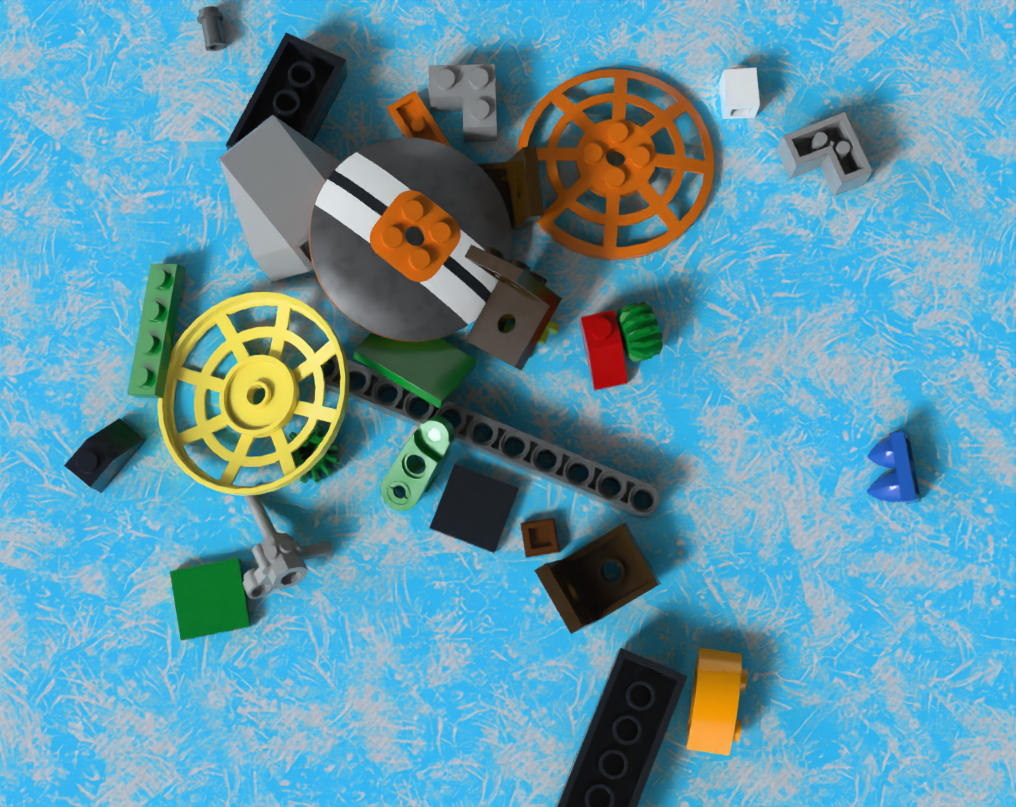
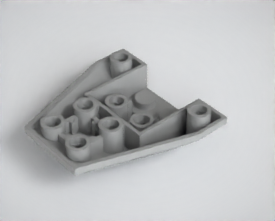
[218,115,342,282]

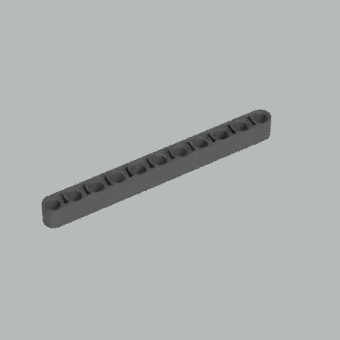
[311,354,660,518]

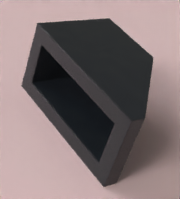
[64,419,146,493]

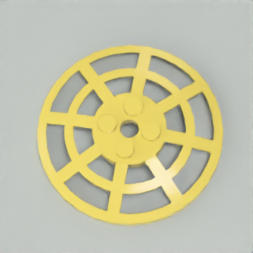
[157,292,350,496]

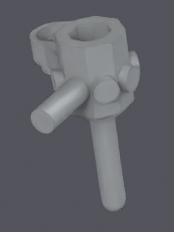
[243,495,331,599]

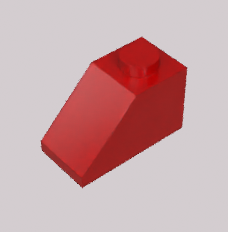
[579,310,628,391]

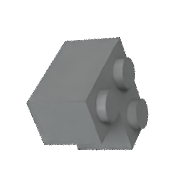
[429,64,497,142]
[777,112,873,196]

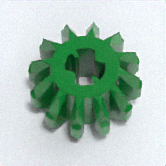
[616,302,663,362]
[289,425,341,483]

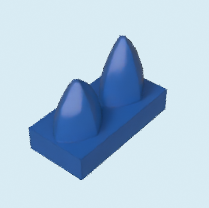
[867,431,921,504]

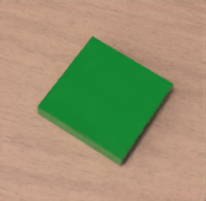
[170,558,252,641]

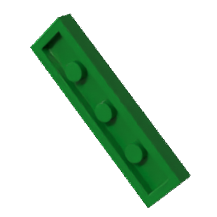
[128,264,185,398]

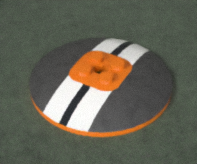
[309,138,513,342]

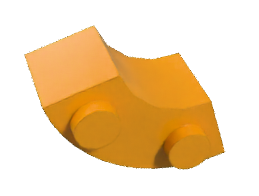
[686,647,748,756]

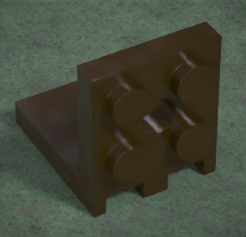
[477,146,544,230]
[465,245,562,371]
[534,523,661,634]

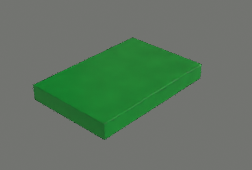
[353,333,477,409]

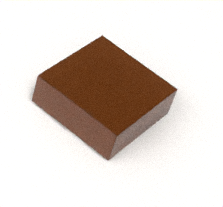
[520,518,560,558]

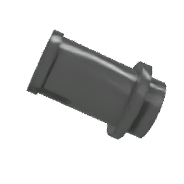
[197,6,226,51]

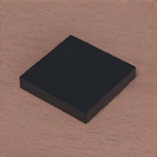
[430,464,519,553]

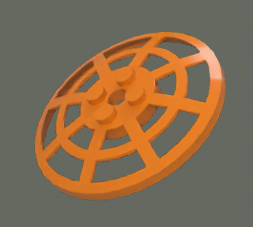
[517,69,714,261]

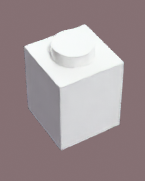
[719,65,760,119]

